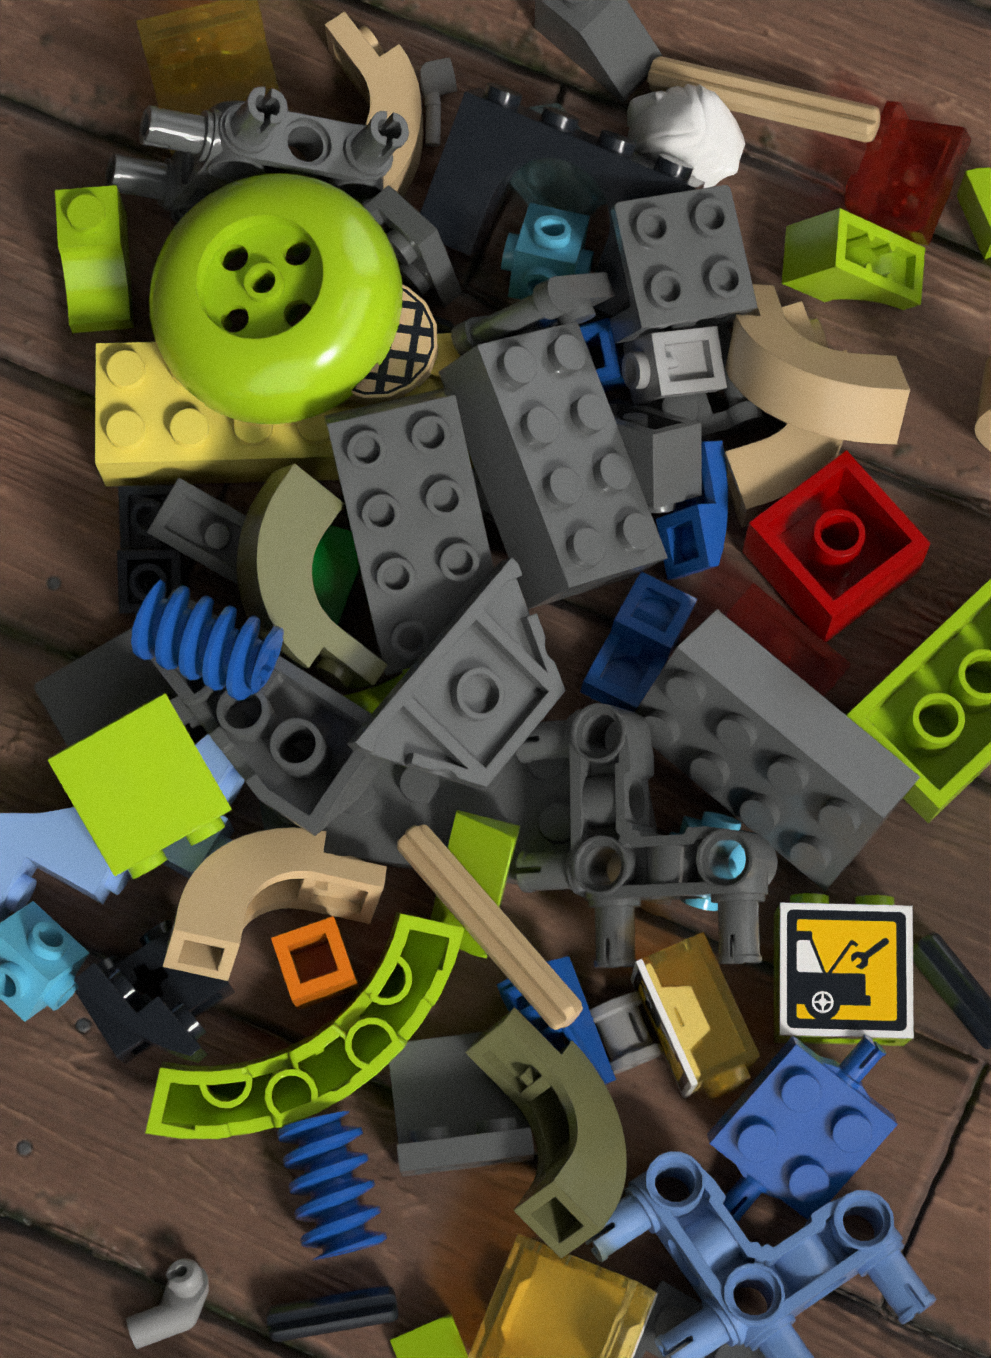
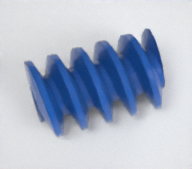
[131,580,284,701]
[277,1111,387,1260]

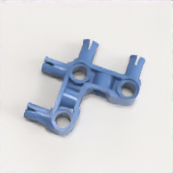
[585,1152,937,1358]

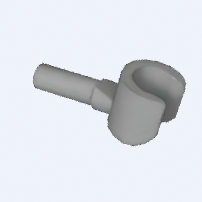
[420,58,457,147]

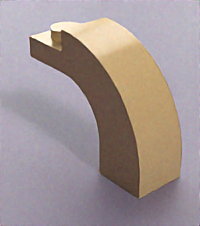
[325,11,423,197]
[725,284,910,445]
[725,301,847,527]
[163,828,387,981]

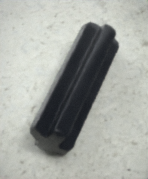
[913,932,991,1050]
[266,1285,399,1342]

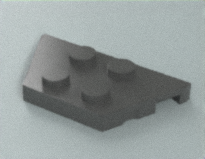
[346,557,566,788]

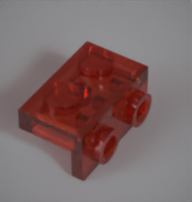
[845,100,971,246]
[725,583,851,698]

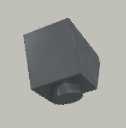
[535,0,663,103]
[608,398,702,513]

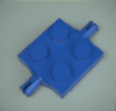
[707,1034,898,1221]

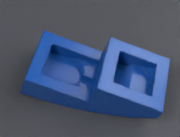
[656,441,728,580]
[580,571,697,712]

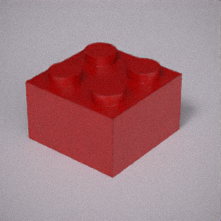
[742,450,930,644]

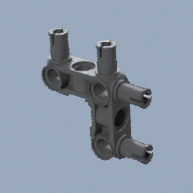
[105,87,409,223]
[516,703,778,968]

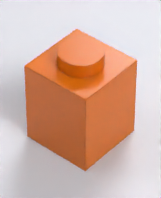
[271,916,360,1010]

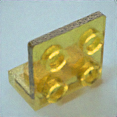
[136,0,280,156]

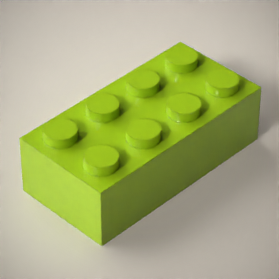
[846,579,991,823]

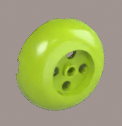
[149,173,403,424]

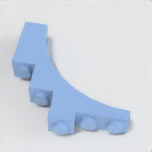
[0,734,245,922]

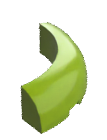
[145,912,465,1139]

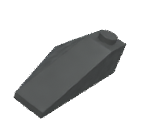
[150,589,386,836]

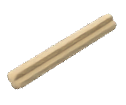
[647,56,881,143]
[397,824,583,1030]

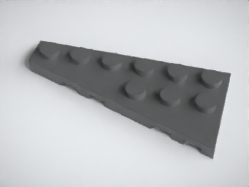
[259,722,672,905]

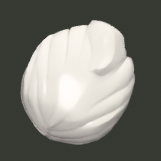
[627,84,745,188]

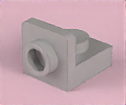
[622,326,727,405]

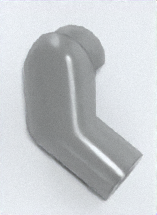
[126,1258,209,1349]

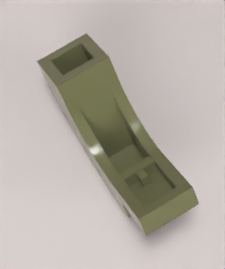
[236,463,387,690]
[465,1007,627,1258]

